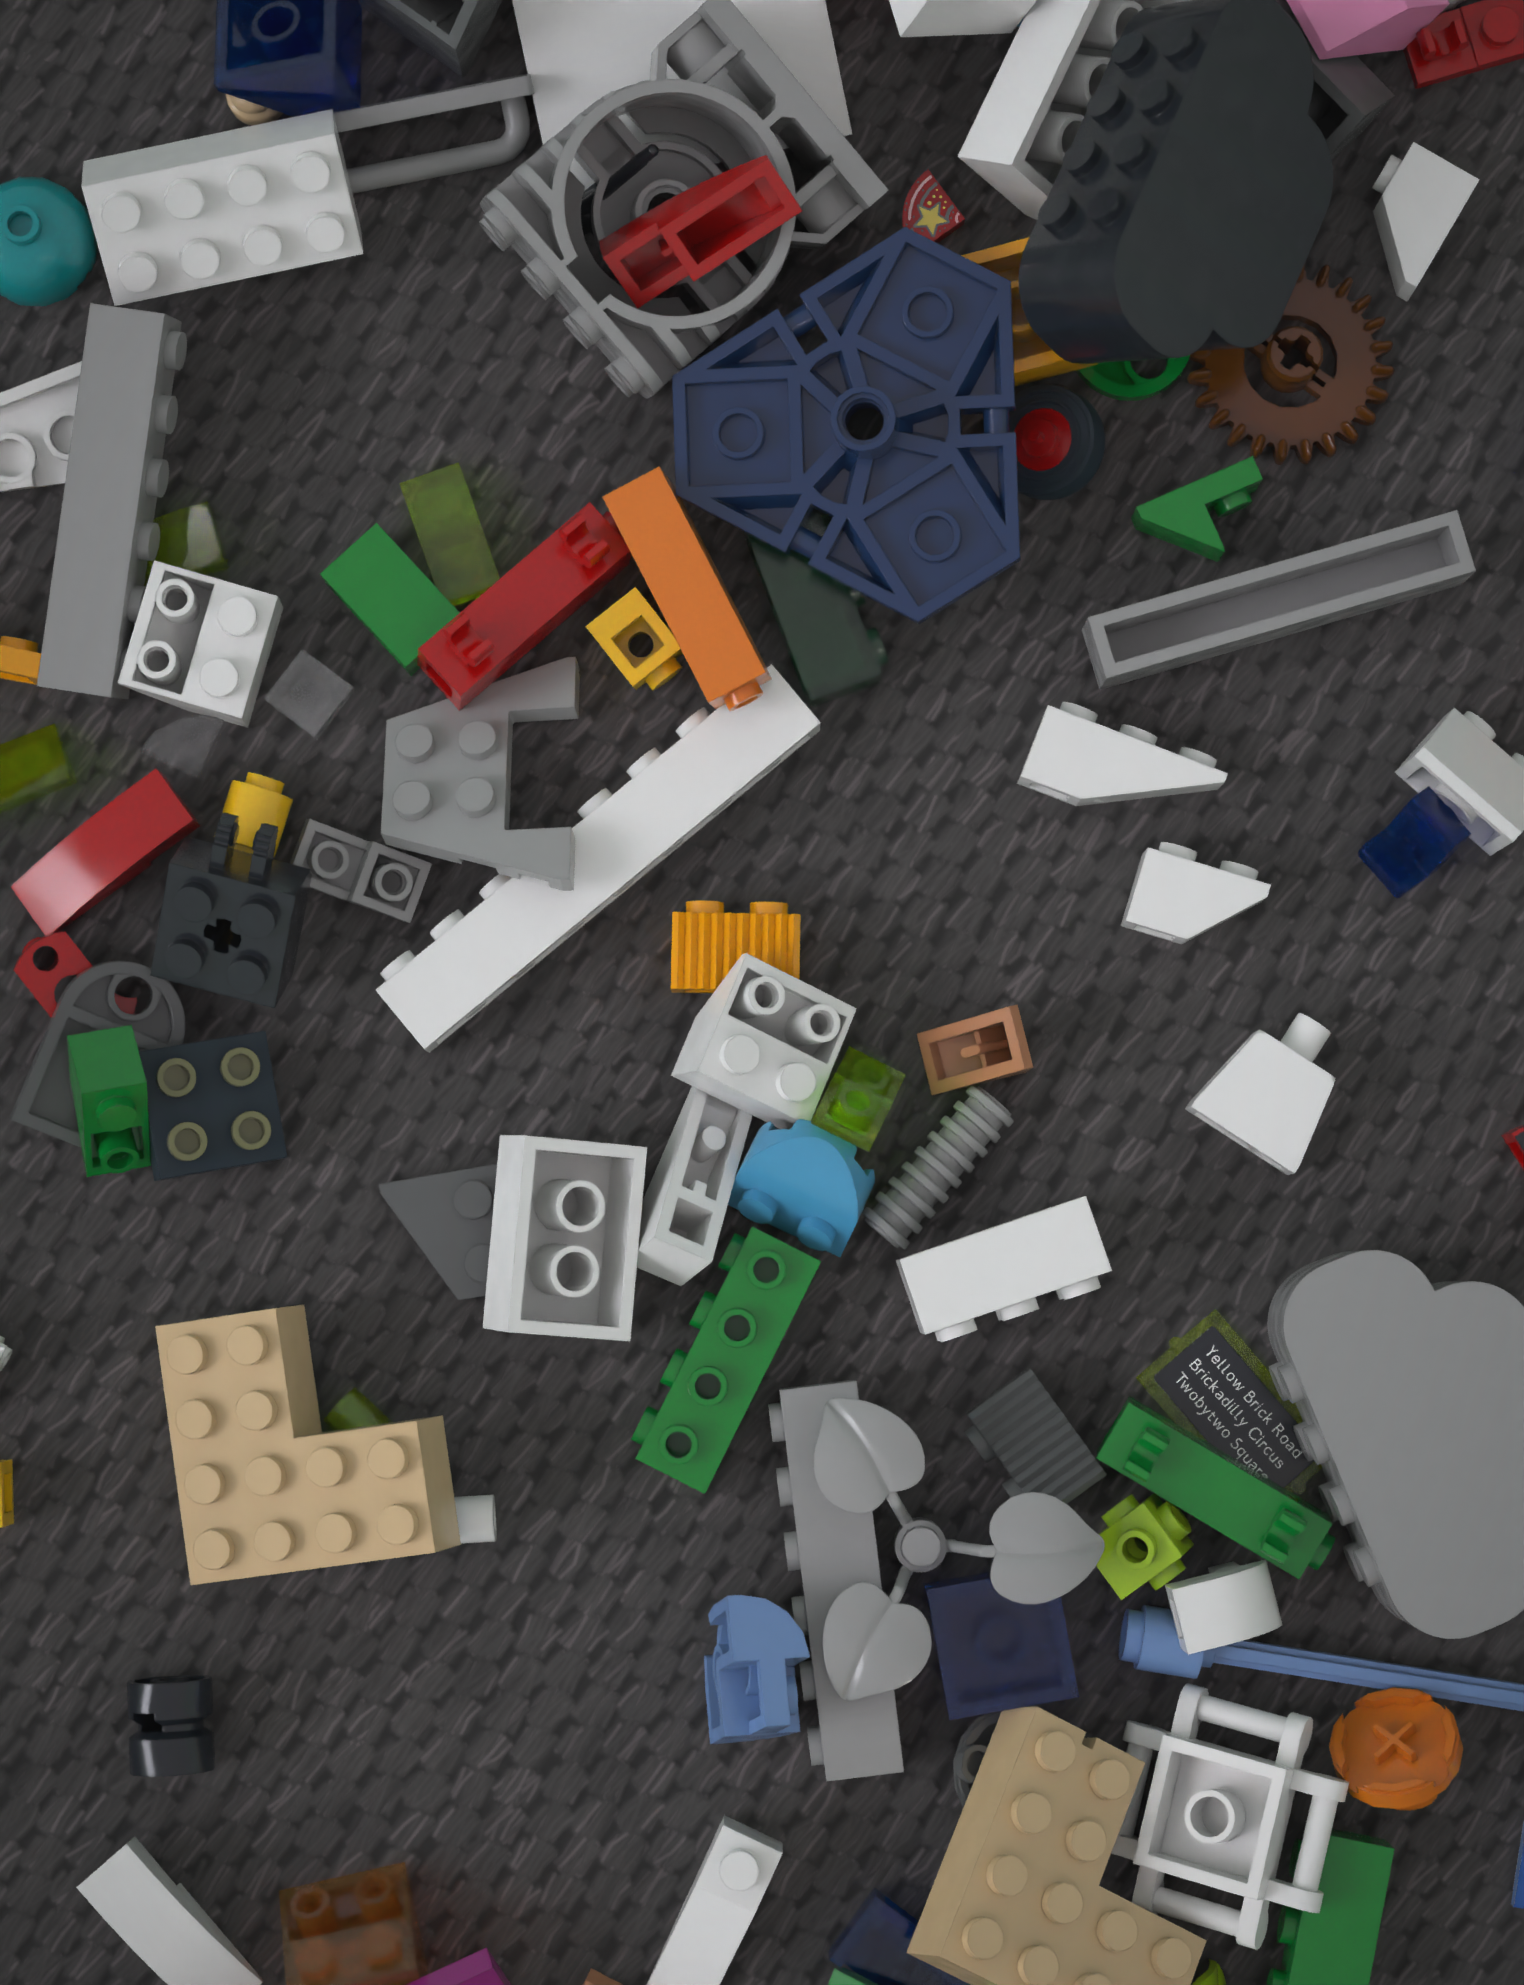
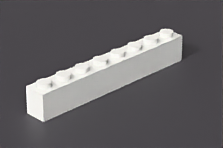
[376,664,821,1053]

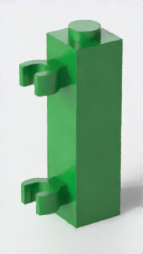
[1096,1396,1336,1579]

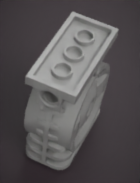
[479,0,888,399]

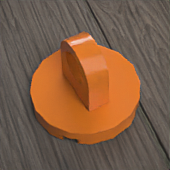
[1329,1687,1463,1811]

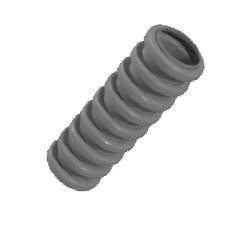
[862,1085,1014,1249]

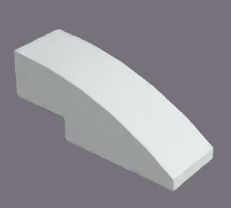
[76,1836,264,1985]

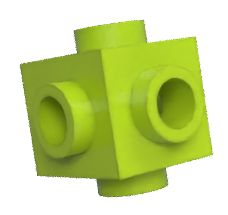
[1096,1493,1194,1600]

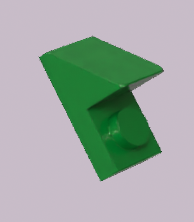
[1131,456,1263,562]

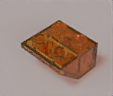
[279,1862,429,1985]

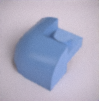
[704,1595,810,1744]

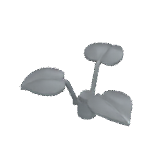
[813,1398,1105,1701]

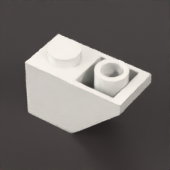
[1121,842,1271,944]

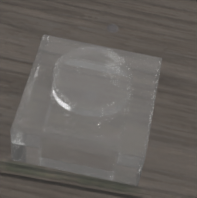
[264,649,355,740]

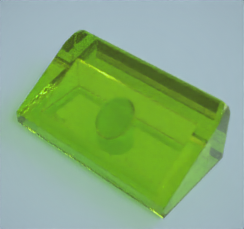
[0,723,78,813]

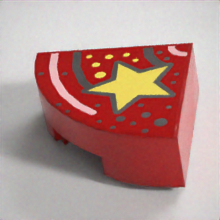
[902,169,965,243]

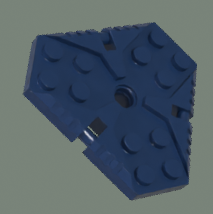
[672,227,1021,624]

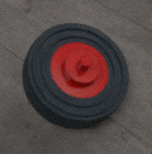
[1009,384,1105,500]

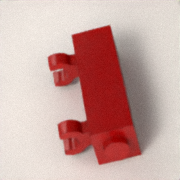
[417,502,631,711]

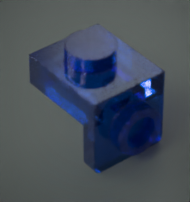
[1358,786,1472,898]

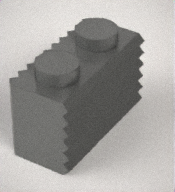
[964,1368,1107,1504]

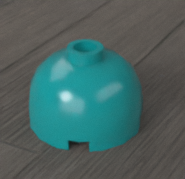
[0,177,97,306]

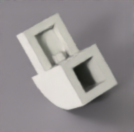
[1165,1559,1282,1655]

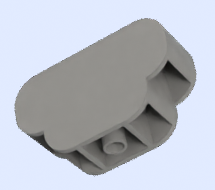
[1267,1250,1524,1639]

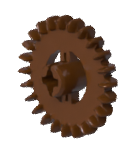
[1187,264,1395,465]

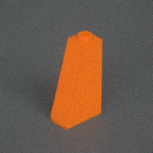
[602,466,772,711]

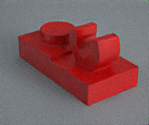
[1403,0,1524,89]

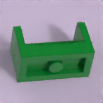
[320,523,460,676]

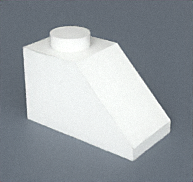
[1372,142,1480,301]

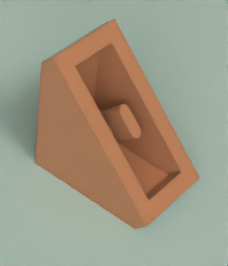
[917,1005,1033,1095]

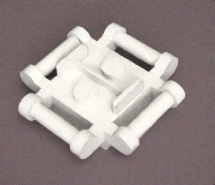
[1111,1683,1349,1950]

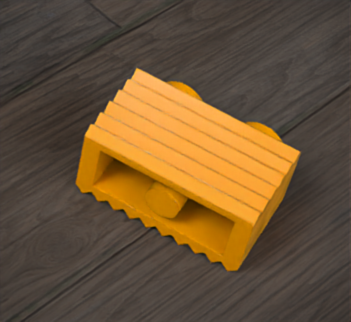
[671,900,801,993]

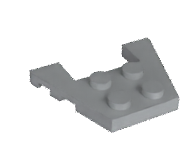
[381,657,580,891]

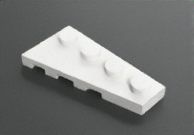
[0,361,82,492]

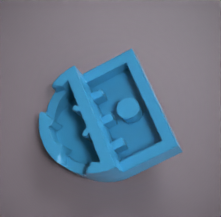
[728,1119,875,1257]

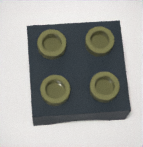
[139,1031,287,1181]

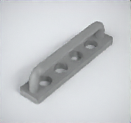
[333,73,534,194]

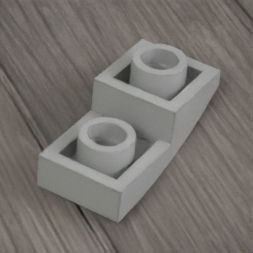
[290,819,432,923]

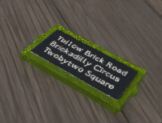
[1136,1309,1322,1494]

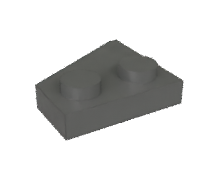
[379,1164,497,1300]

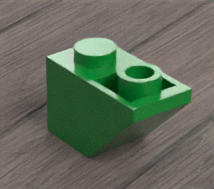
[67,1025,151,1177]

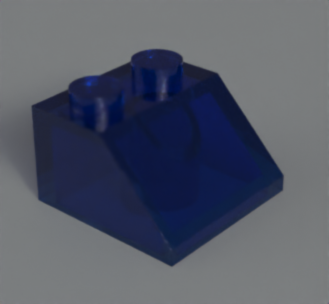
[214,0,362,117]

